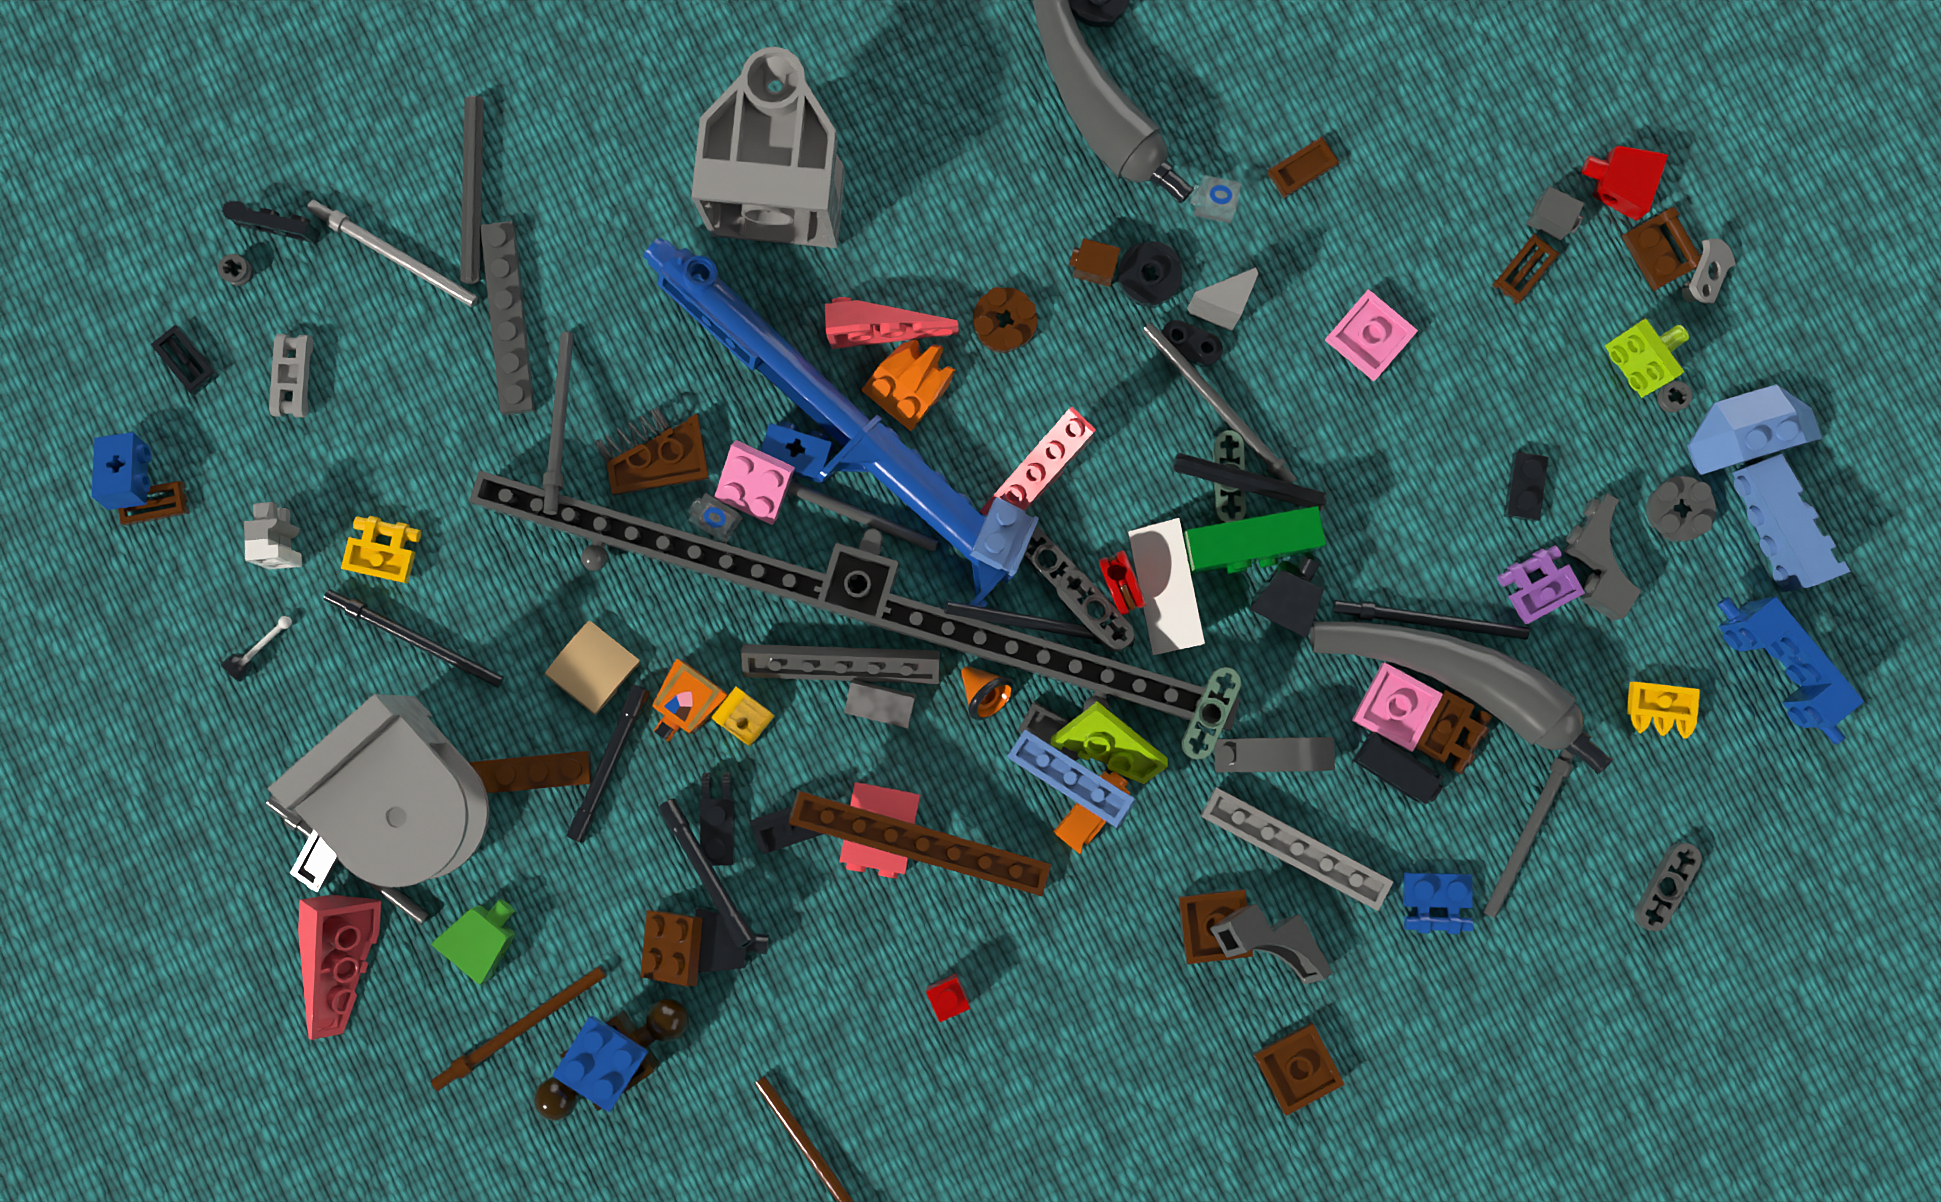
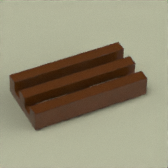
[1492,234,1560,305]
[118,481,189,526]

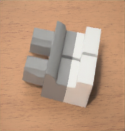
[244,502,302,570]

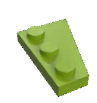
[1050,702,1168,784]

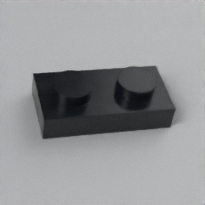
[1504,452,1549,522]

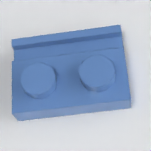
[970,497,1039,577]

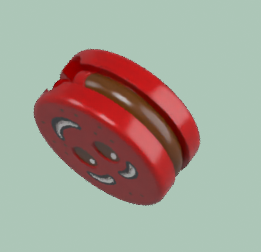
[1099,550,1146,615]

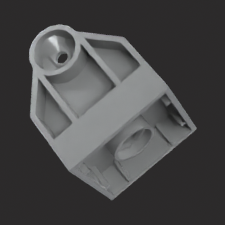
[691,47,845,248]

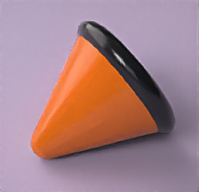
[961,666,1015,720]

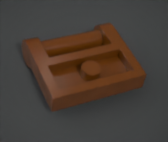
[1622,206,1703,291]

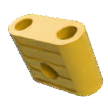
[711,686,775,747]

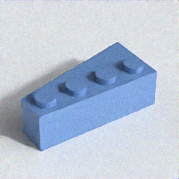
[1733,454,1850,592]

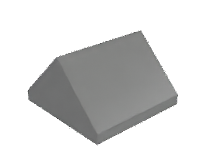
[1187,268,1259,331]

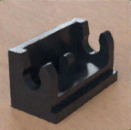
[749,806,823,854]

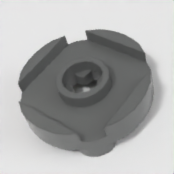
[1646,476,1716,542]

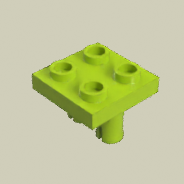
[1604,318,1689,398]

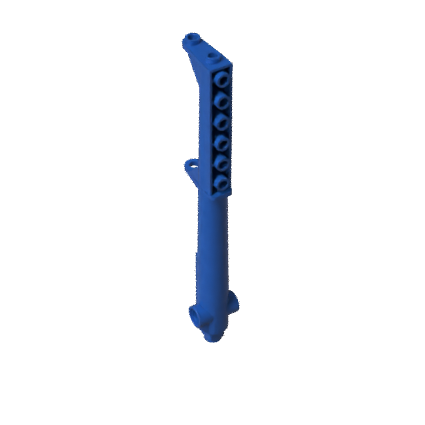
[644,238,1019,607]

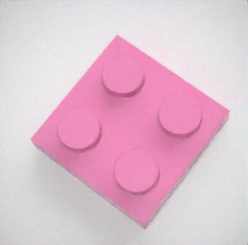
[1325,289,1418,381]
[714,440,795,525]
[1352,662,1443,752]

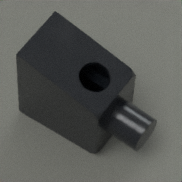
[1250,553,1324,638]
[695,906,769,973]

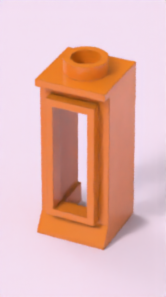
[1053,770,1131,854]

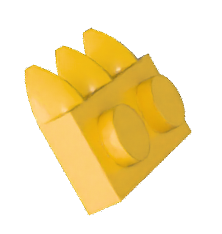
[1627,681,1700,739]

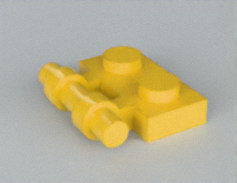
[341,516,421,584]

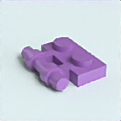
[1497,545,1585,625]

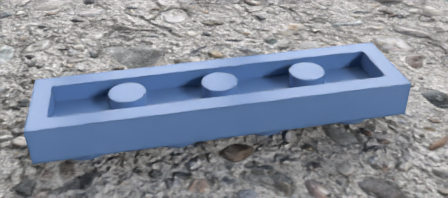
[1007,730,1137,829]

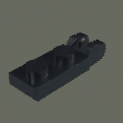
[222,200,320,244]
[700,773,735,866]

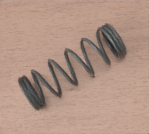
[595,407,669,462]

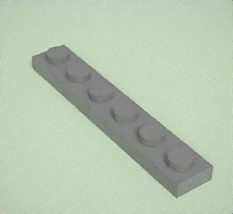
[1200,787,1393,911]

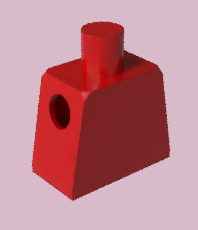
[1581,146,1668,221]

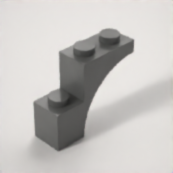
[1563,493,1641,621]
[1210,903,1333,985]

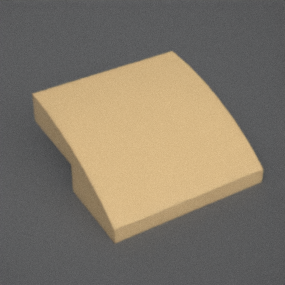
[545,620,640,715]

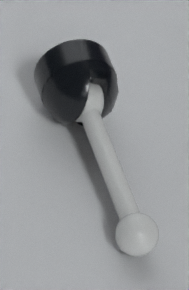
[221,616,292,682]

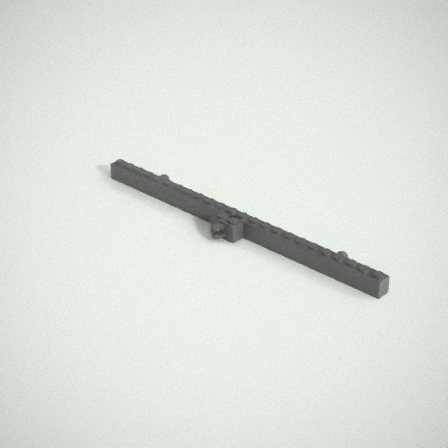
[469,470,1240,731]

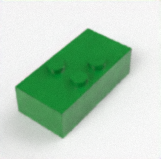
[1183,506,1326,575]

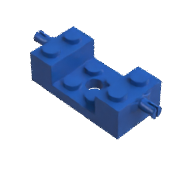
[1717,596,1864,745]

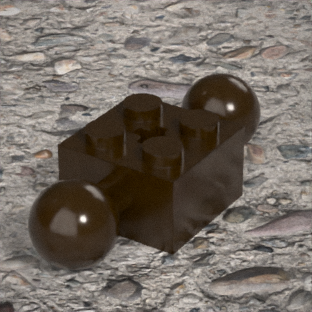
[534,999,689,1121]

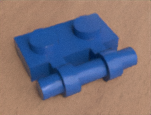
[1403,872,1473,934]

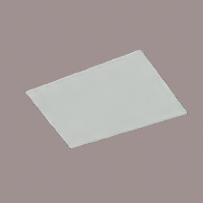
[1128,518,1205,655]

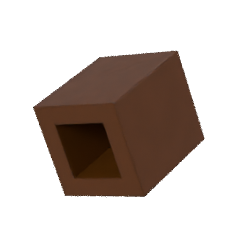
[1069,238,1120,287]

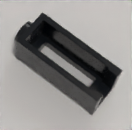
[1352,733,1444,805]

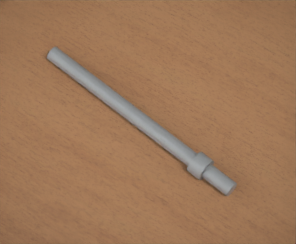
[307,200,478,308]

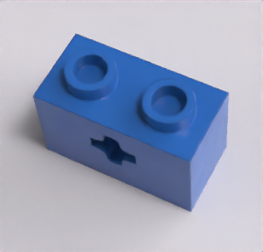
[761,421,834,484]
[92,432,152,510]

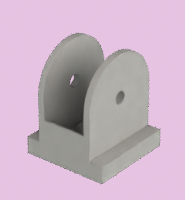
[267,694,489,887]

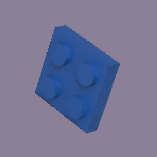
[552,1015,649,1113]

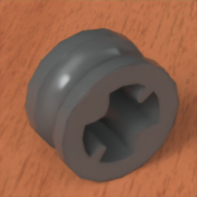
[218,254,253,286]
[1657,381,1692,413]

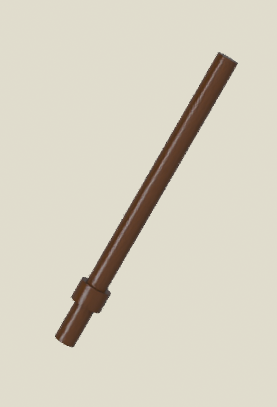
[431,966,607,1091]
[754,1075,854,1202]

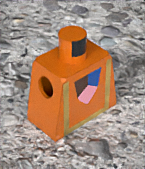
[653,659,729,742]

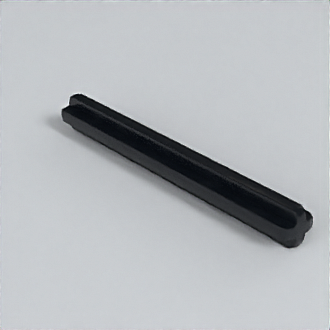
[1173,453,1327,511]

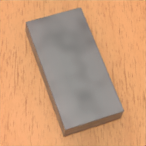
[844,679,916,728]

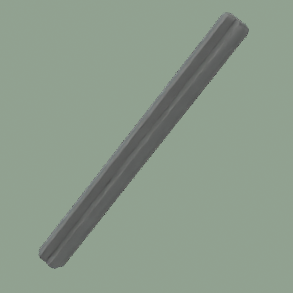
[460,95,484,284]

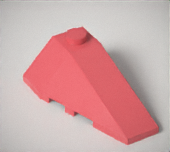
[825,297,959,349]
[298,895,381,1040]

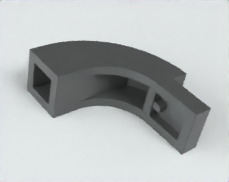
[1214,737,1335,772]

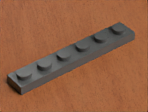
[480,221,535,415]
[741,644,940,684]

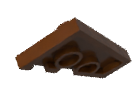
[606,414,710,496]

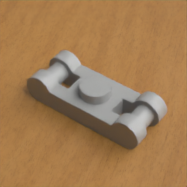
[269,334,313,418]

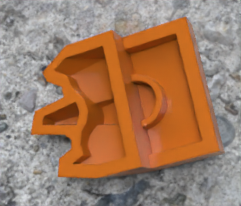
[861,339,956,431]

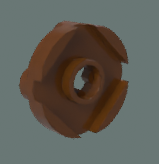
[973,287,1037,353]

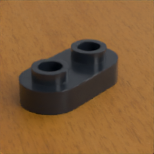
[1161,320,1223,367]

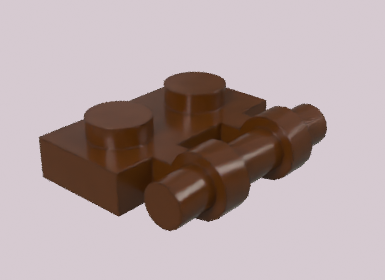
[1414,690,1492,775]

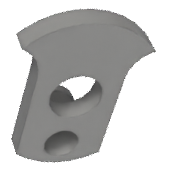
[1682,238,1735,304]

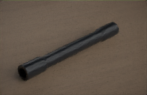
[566,684,651,843]
[658,798,756,949]

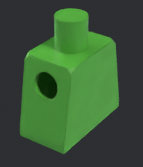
[431,899,515,985]

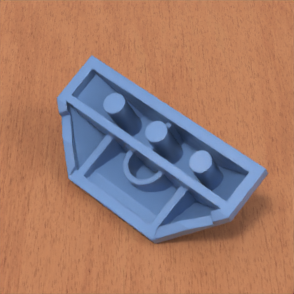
[1687,384,1822,476]

